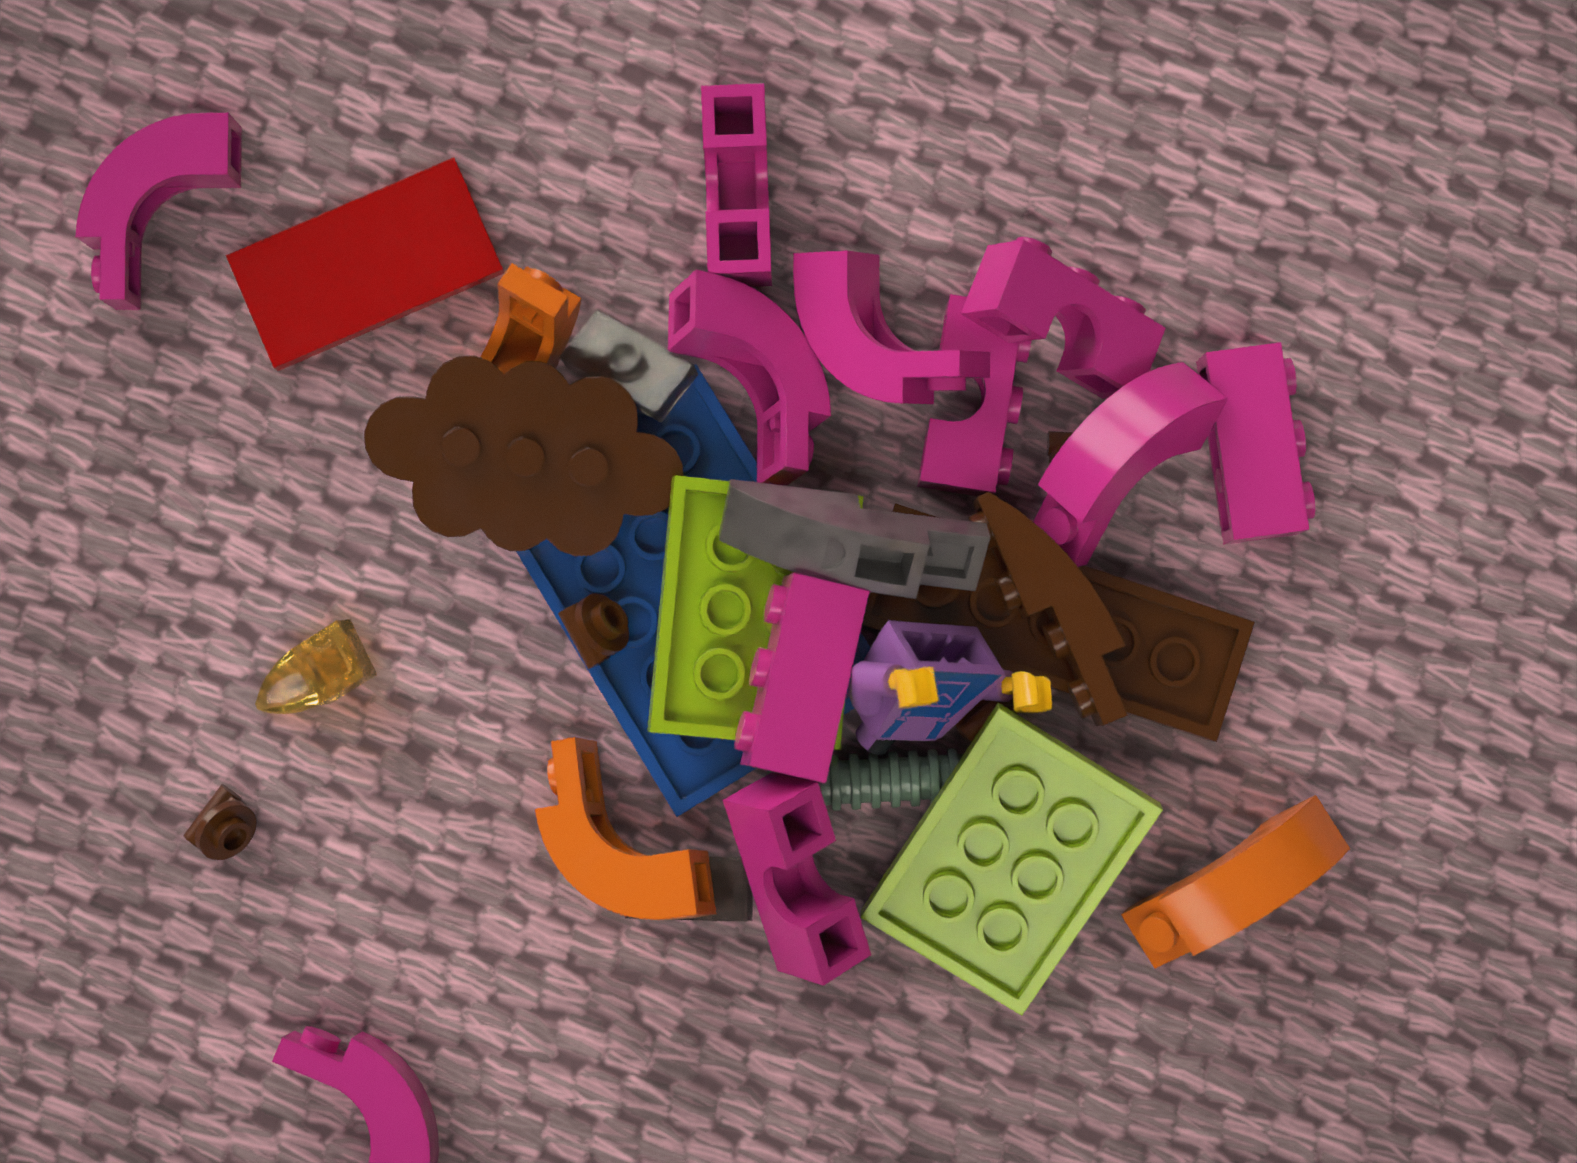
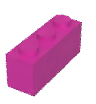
[1196,342,1315,545]
[734,573,870,783]

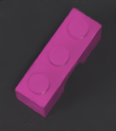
[701,83,772,287]
[961,237,1166,399]
[917,294,1032,496]
[723,772,871,986]

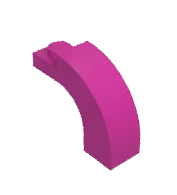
[75,113,242,310]
[793,250,990,404]
[668,269,831,486]
[1033,362,1228,567]
[272,1026,439,1163]

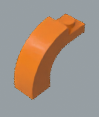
[480,263,581,374]
[535,737,716,920]
[1121,795,1350,968]

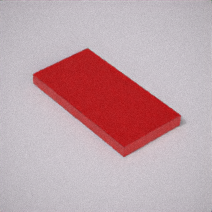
[226,157,505,371]

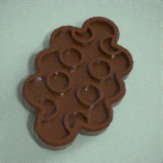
[364,355,683,556]

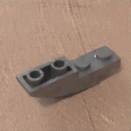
[719,479,990,599]

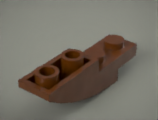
[968,492,1128,726]

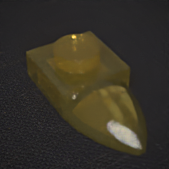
[255,619,377,714]

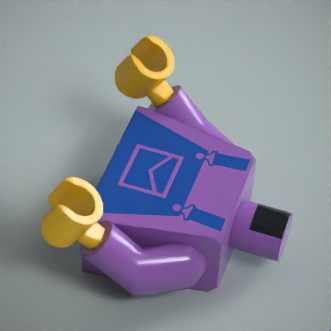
[848,621,1052,755]

